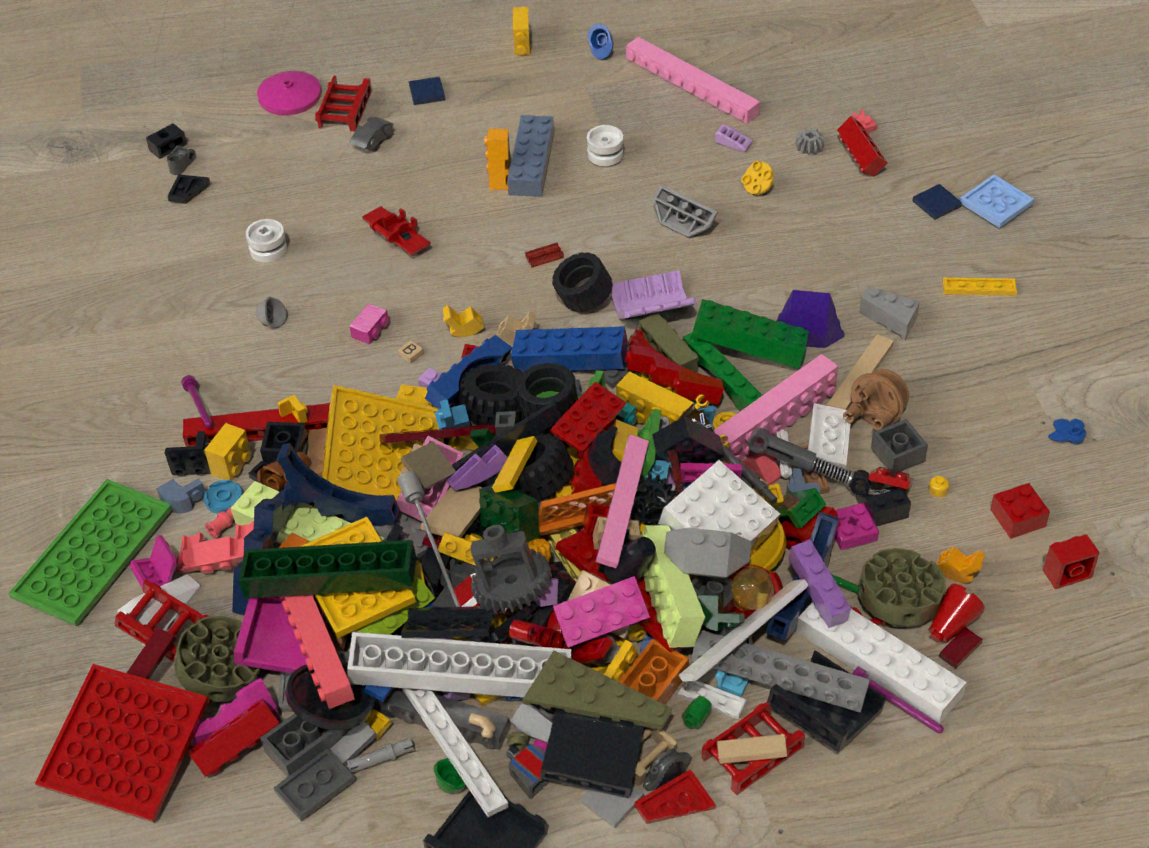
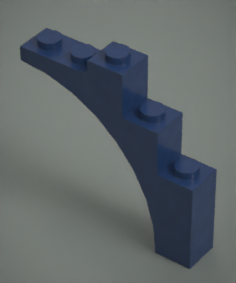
[277,443,400,526]
[232,490,298,615]
[766,512,840,640]

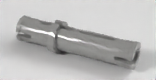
[347,737,414,774]

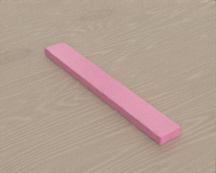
[596,435,649,568]

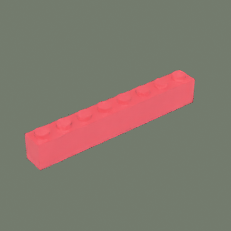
[279,595,354,709]

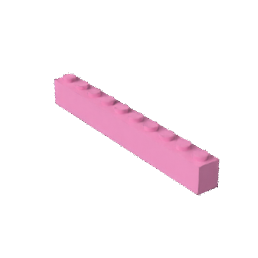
[626,37,760,124]

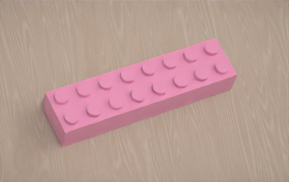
[713,354,838,461]

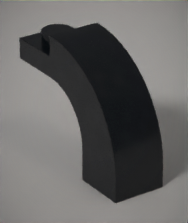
[588,424,621,486]

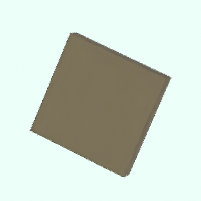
[401,441,456,491]

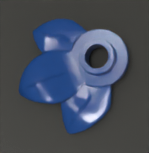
[1048,418,1086,444]

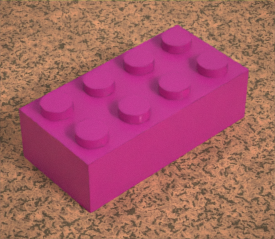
[553,576,650,648]

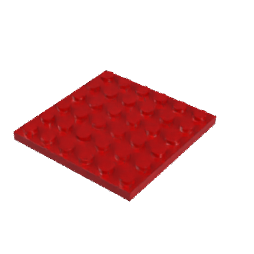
[35,664,210,823]

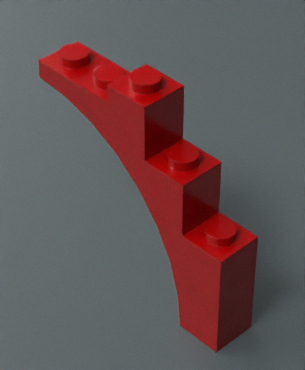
[624,329,724,405]

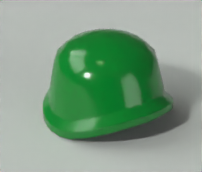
[434,758,466,794]

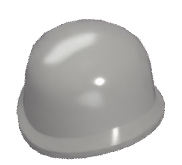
[256,297,287,328]

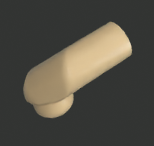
[469,713,496,738]

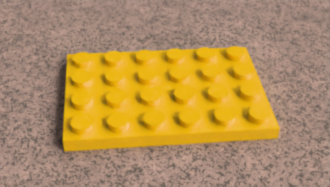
[299,517,416,639]

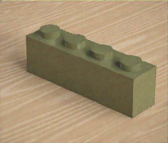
[639,312,699,372]

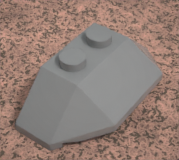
[652,185,718,238]
[664,528,751,578]

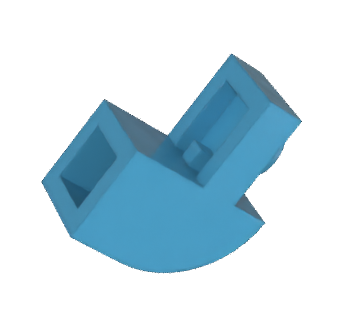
[435,400,470,429]

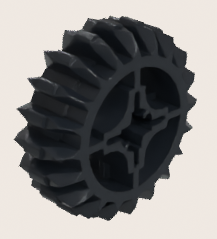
[630,472,676,526]

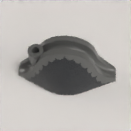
[643,749,692,792]

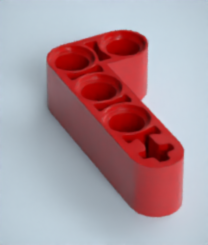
[509,611,568,649]

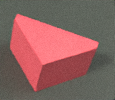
[741,452,782,485]

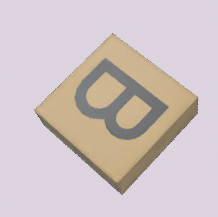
[397,340,424,363]

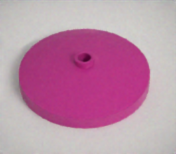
[257,71,321,115]

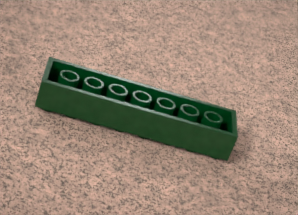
[238,540,417,598]

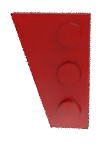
[634,769,716,824]

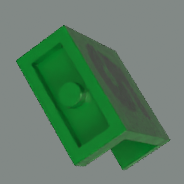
[773,488,827,529]

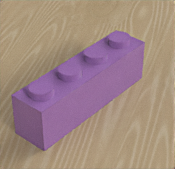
[788,540,851,628]

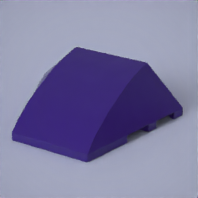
[777,290,845,348]

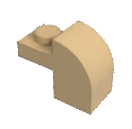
[497,311,536,345]

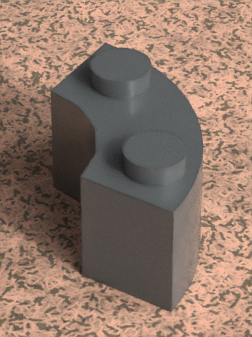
[350,117,394,151]

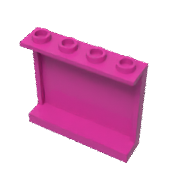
[234,596,328,673]

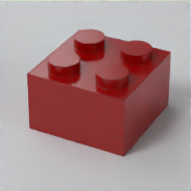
[990,483,1050,539]
[1043,534,1100,589]

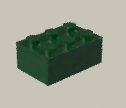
[479,484,539,542]

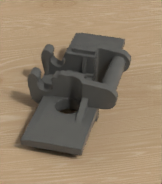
[432,557,477,607]

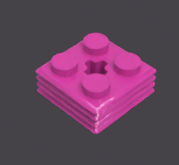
[835,503,879,550]

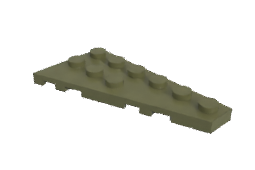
[522,651,672,730]

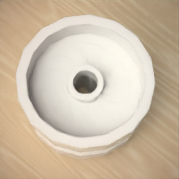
[587,125,624,166]
[246,219,287,263]

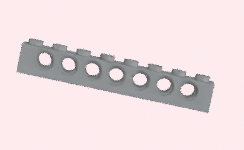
[691,630,870,713]

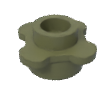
[506,732,529,750]

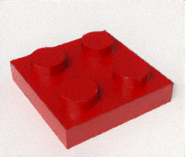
[869,467,913,489]

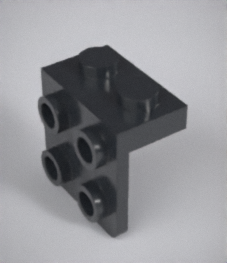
[164,431,211,476]

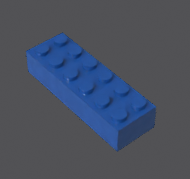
[511,326,628,372]

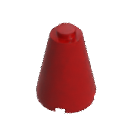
[929,583,985,643]

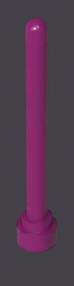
[181,375,213,428]
[852,666,944,733]

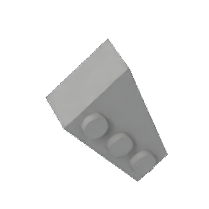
[859,286,920,340]

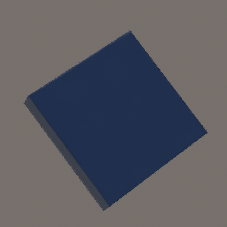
[409,76,445,105]
[912,184,962,220]

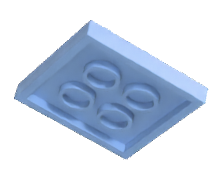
[960,174,1034,228]

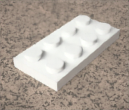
[807,403,850,469]

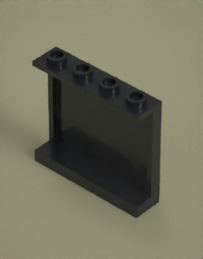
[767,650,887,752]
[540,708,644,798]
[423,790,548,848]

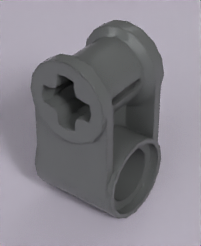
[167,145,195,175]

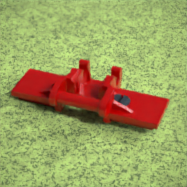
[362,206,431,256]

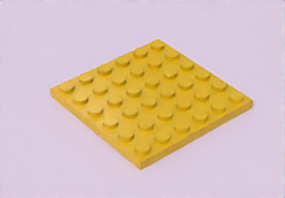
[322,385,444,501]

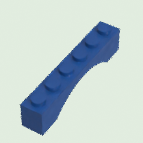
[425,335,512,409]

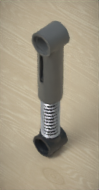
[748,428,871,496]

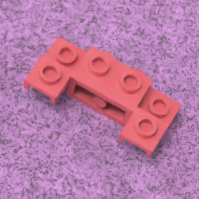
[175,521,254,574]

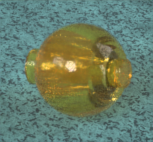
[731,567,774,611]

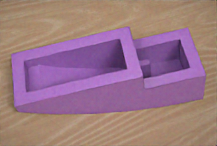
[447,445,508,490]

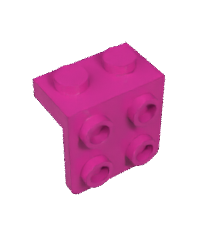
[130,535,177,590]

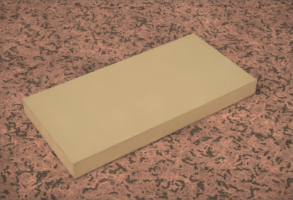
[421,485,482,537]

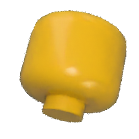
[928,476,949,497]

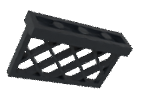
[401,606,495,638]

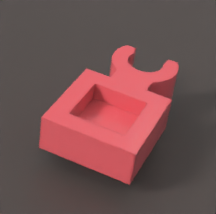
[852,110,877,132]

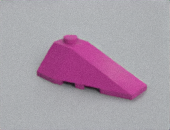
[190,678,280,748]

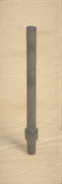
[697,422,778,504]

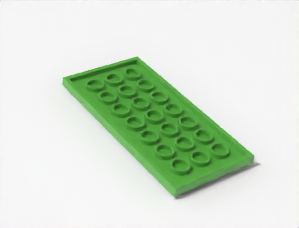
[9,479,172,627]

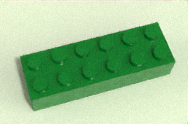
[691,299,809,369]

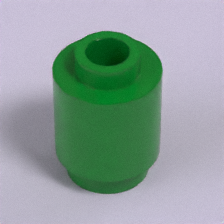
[682,696,712,729]

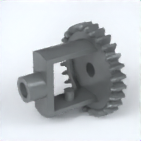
[471,525,552,613]

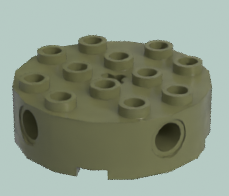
[858,548,946,627]
[174,616,260,702]

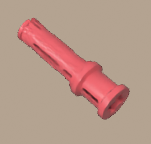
[205,506,234,538]

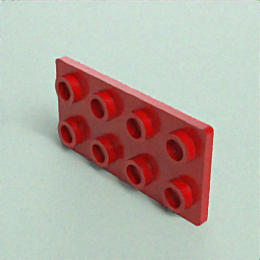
[550,382,626,453]

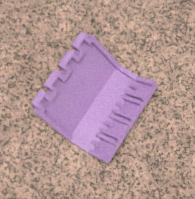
[611,270,696,319]

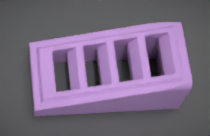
[715,124,752,152]

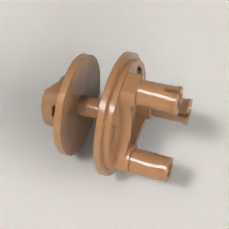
[843,369,909,430]

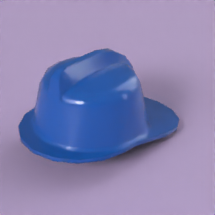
[588,23,613,59]

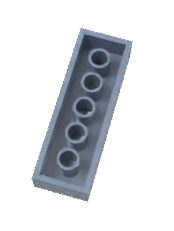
[507,115,554,197]

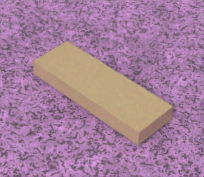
[717,734,787,764]

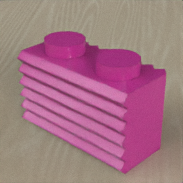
[350,303,389,344]

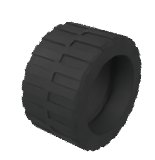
[552,252,613,312]
[517,363,578,426]

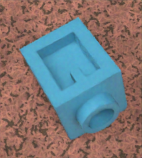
[715,670,750,698]

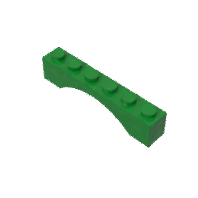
[683,332,763,411]

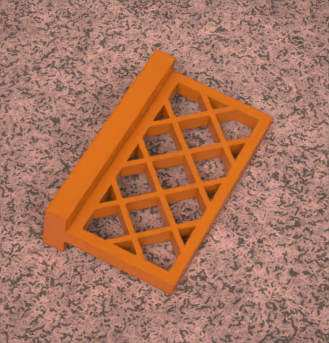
[538,483,616,536]

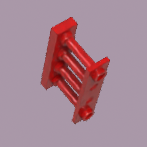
[315,76,372,131]
[115,580,210,662]
[702,702,805,795]

